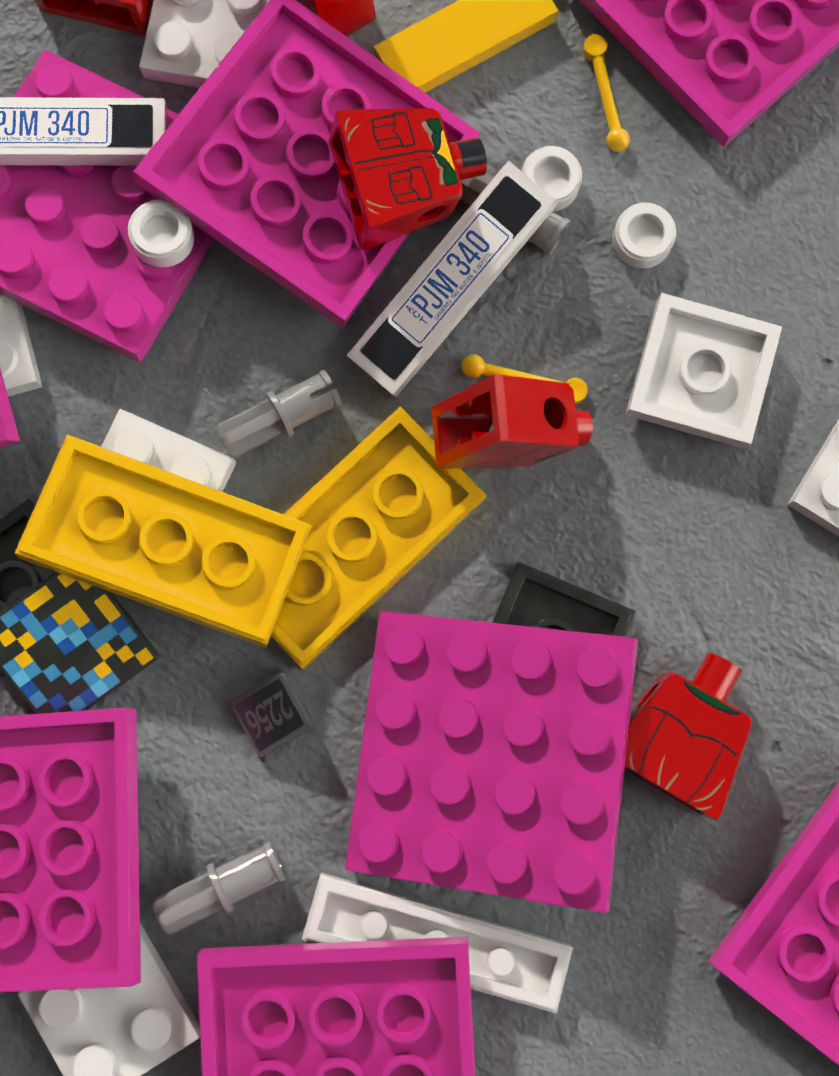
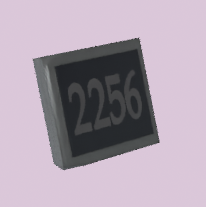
[229,669,316,758]

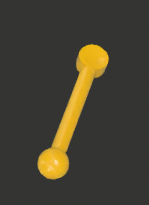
[583,34,630,152]
[461,354,588,404]

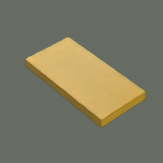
[271,406,487,670]
[15,434,312,648]

